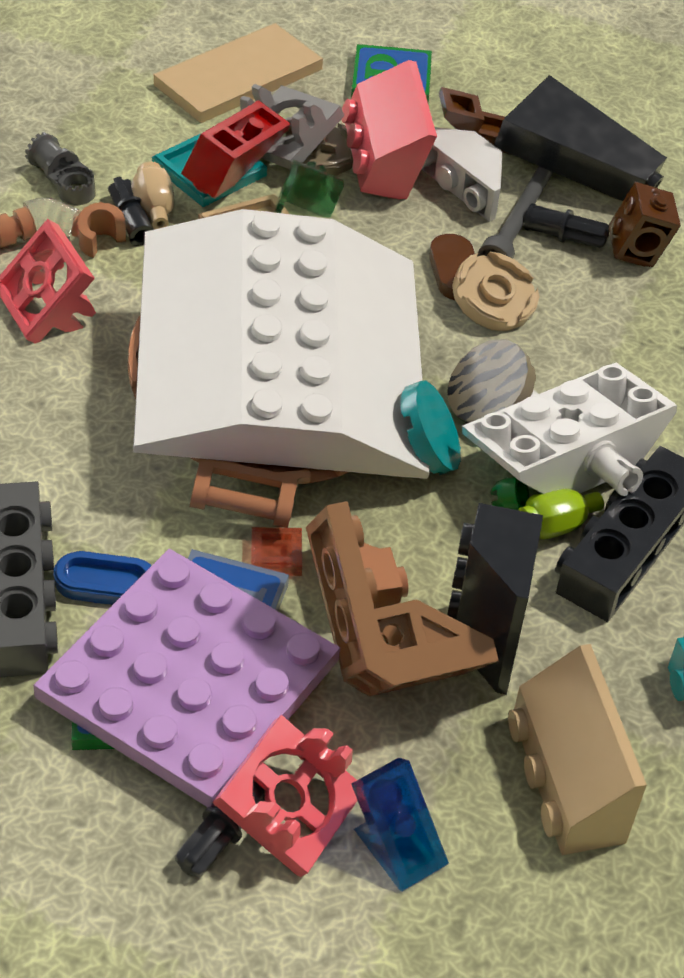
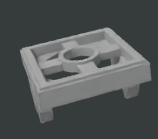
[240,84,344,171]

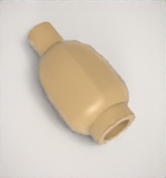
[131,162,174,229]

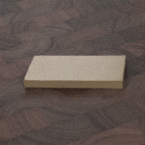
[154,23,323,123]

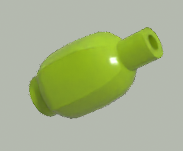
[518,489,604,539]

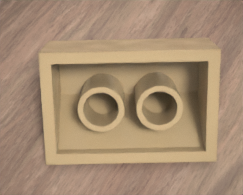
[508,644,647,855]

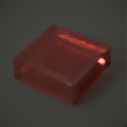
[251,527,302,576]

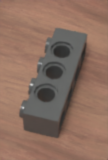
[0,481,58,678]

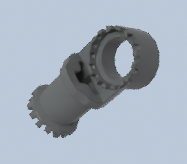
[25,132,96,205]

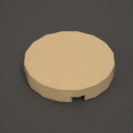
[452,252,539,331]

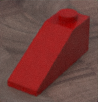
[181,100,291,198]

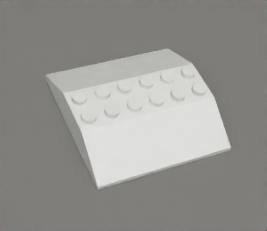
[133,209,429,479]

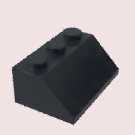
[447,503,543,695]

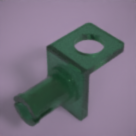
[274,159,345,218]

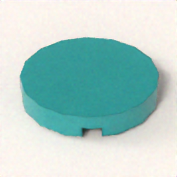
[400,380,461,475]

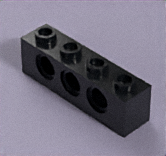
[555,445,684,623]

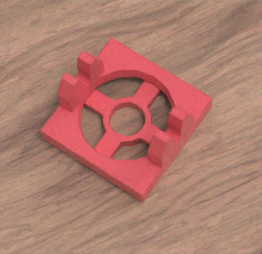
[0,219,96,343]
[212,715,366,877]

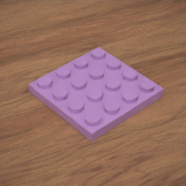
[33,548,340,807]

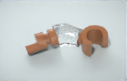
[0,197,126,258]

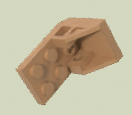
[306,501,499,697]

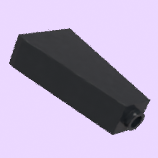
[494,75,667,201]

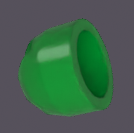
[490,476,530,510]

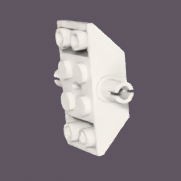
[462,363,677,496]

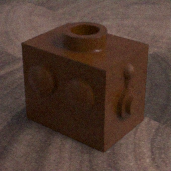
[609,182,681,267]

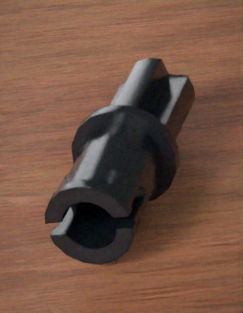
[108,176,154,246]
[524,203,610,248]
[175,780,265,878]

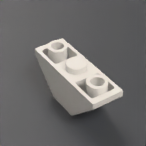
[422,127,502,222]

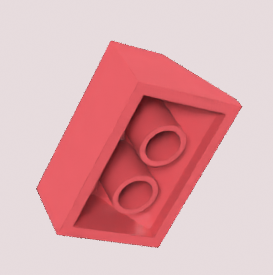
[341,60,437,199]

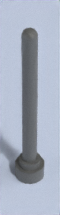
[477,166,553,258]

